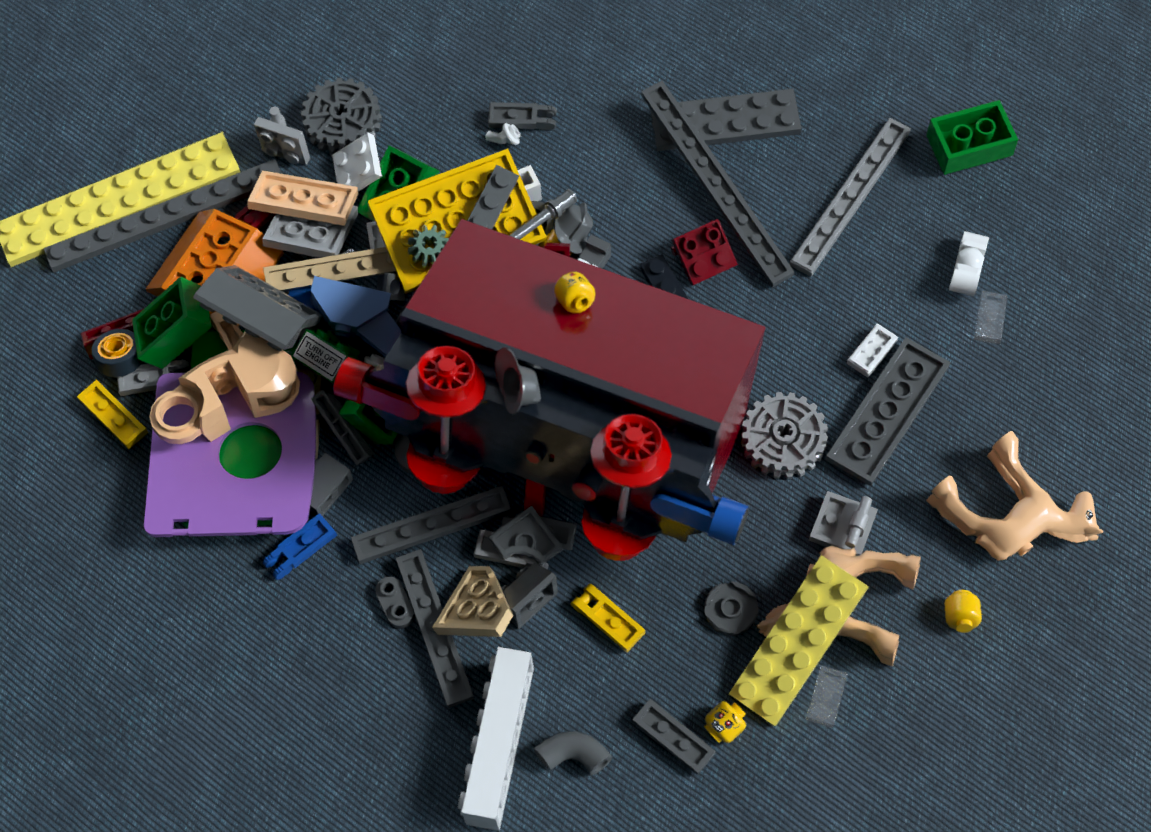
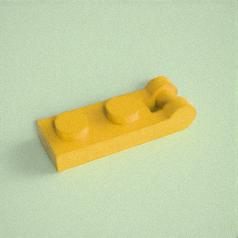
[571,583,645,652]

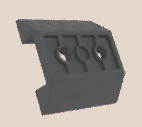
[193,265,323,351]

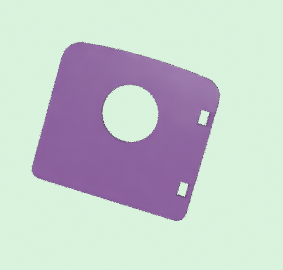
[144,371,316,537]

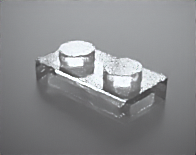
[974,291,1007,344]
[806,665,848,728]

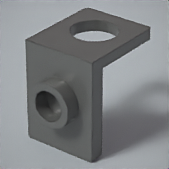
[377,273,406,302]

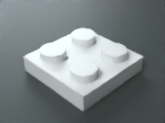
[332,132,382,191]

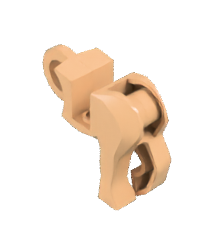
[150,312,300,444]

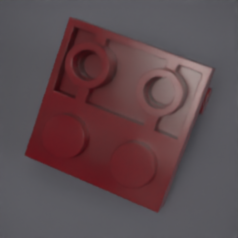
[671,219,738,285]

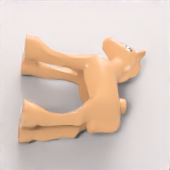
[927,431,1104,560]
[758,546,921,667]

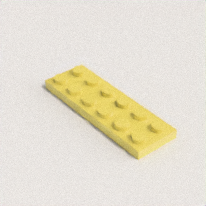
[729,555,869,726]

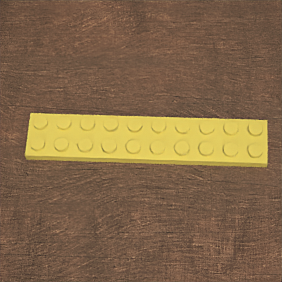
[0,132,240,267]

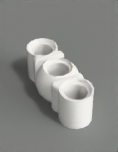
[949,231,989,297]

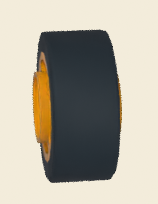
[92,329,143,377]

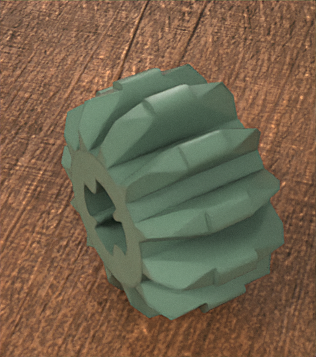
[408,224,449,268]

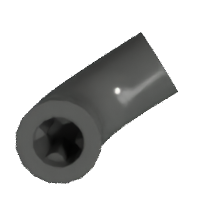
[534,731,612,775]

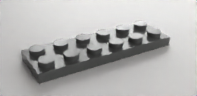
[650,89,802,151]
[825,337,951,486]

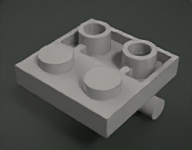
[254,107,310,165]
[809,491,878,556]

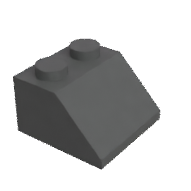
[501,563,558,630]

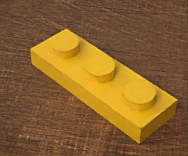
[77,380,148,449]

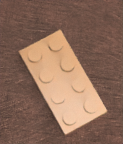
[247,171,358,226]

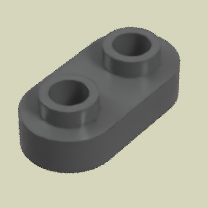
[376,577,415,629]

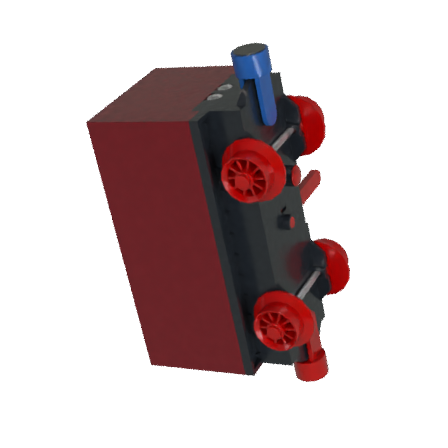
[334,219,766,561]

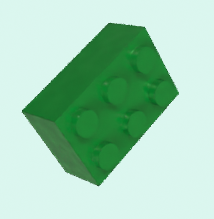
[926,100,1018,175]
[132,277,212,369]

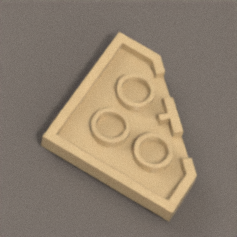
[432,566,513,637]

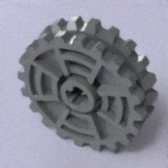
[301,78,382,155]

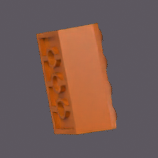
[146,209,283,314]

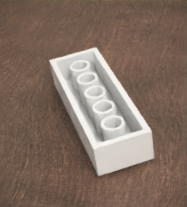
[458,647,534,831]

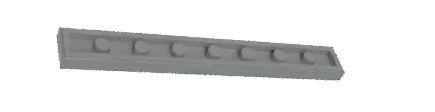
[790,118,911,277]

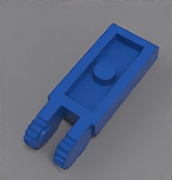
[263,514,337,580]

